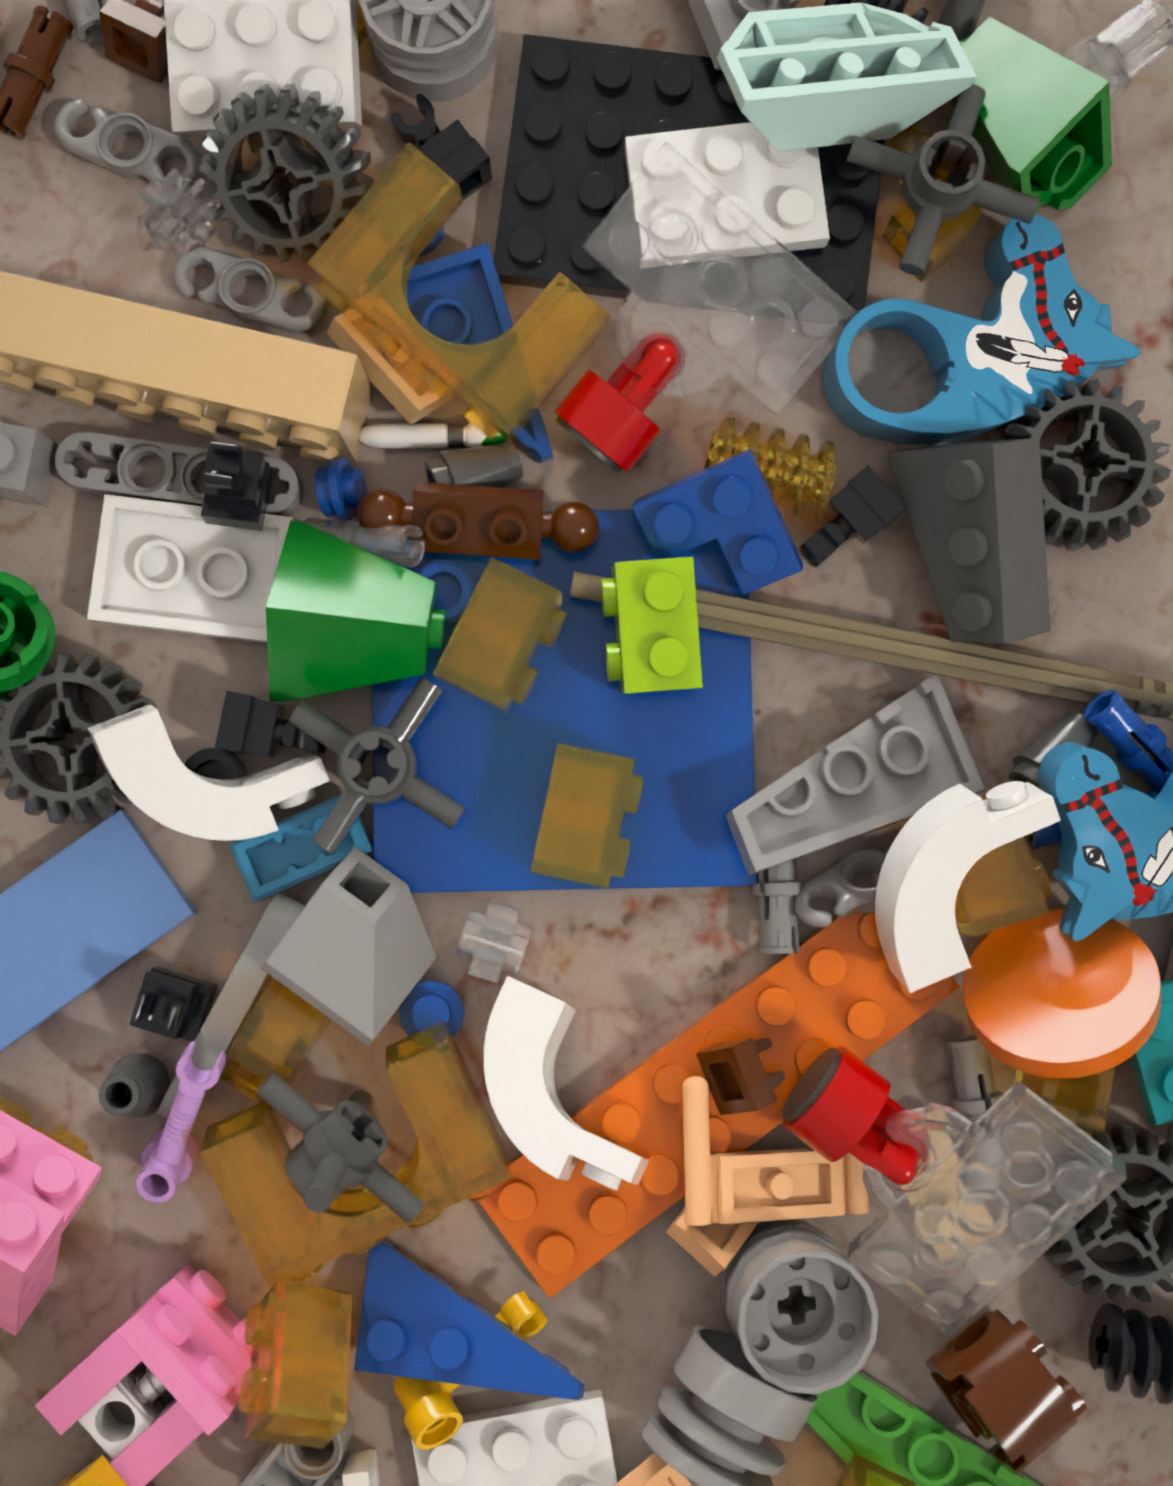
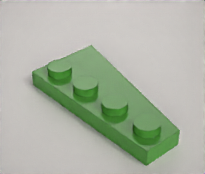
[807,1370,1043,1486]

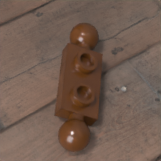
[357,482,599,560]

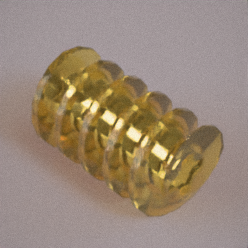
[703,414,837,522]

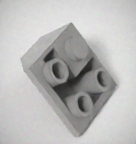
[261,847,437,1047]

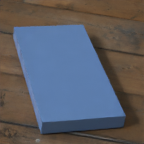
[0,809,198,1053]

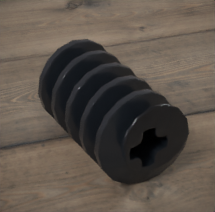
[1088,1302,1173,1405]

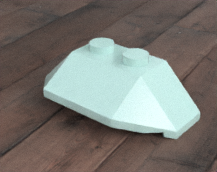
[717,3,977,152]

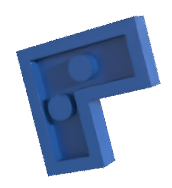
[632,449,803,595]

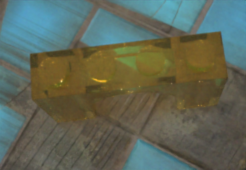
[308,142,610,443]
[200,1020,511,1288]

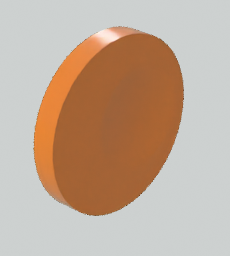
[962,909,1162,1078]

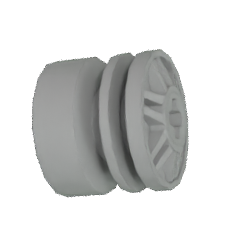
[358,0,498,102]
[720,1222,879,1395]
[642,1325,818,1486]

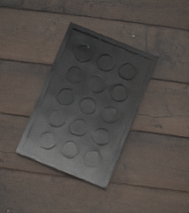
[494,34,885,327]

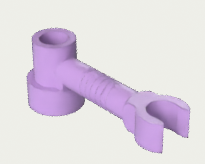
[136,1040,226,1203]

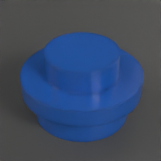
[315,457,367,521]
[400,980,464,1045]

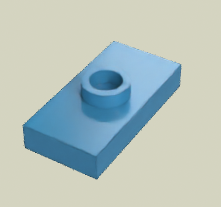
[229,794,374,903]

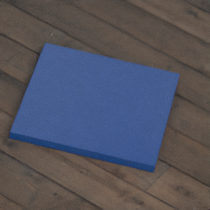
[370,509,757,893]

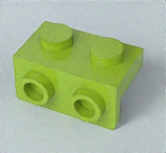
[601,557,703,694]

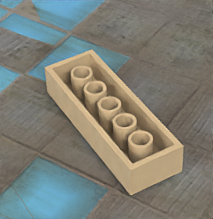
[0,271,373,465]

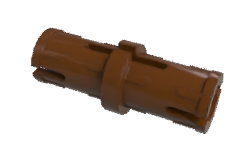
[0,6,73,140]

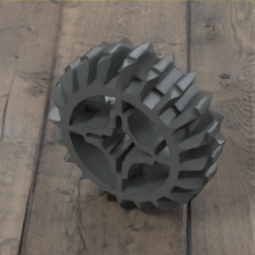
[198,83,374,263]
[1001,379,1172,551]
[0,652,156,825]
[1030,1123,1173,1305]

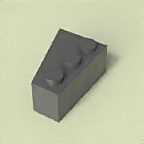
[887,437,1050,644]

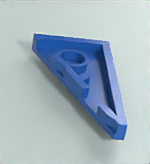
[372,243,554,463]
[354,1239,585,1400]

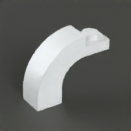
[87,704,330,841]
[875,781,1061,993]
[483,976,649,1191]

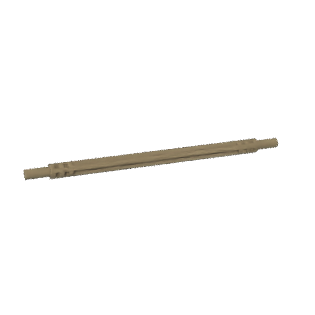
[569,571,1173,721]

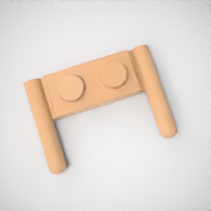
[682,1076,869,1226]

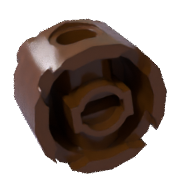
[926,1309,1087,1475]

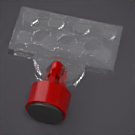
[554,141,858,474]
[782,1046,1127,1338]

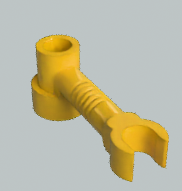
[392,1291,548,1450]

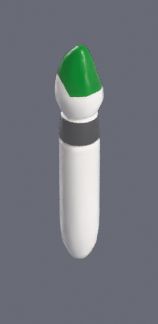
[359,421,510,449]

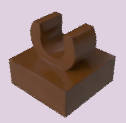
[99,0,168,84]
[696,1038,785,1115]

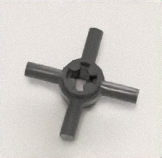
[846,84,1040,276]
[289,677,466,854]
[256,1072,424,1223]

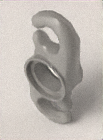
[54,99,201,193]
[173,247,326,333]
[794,844,892,927]

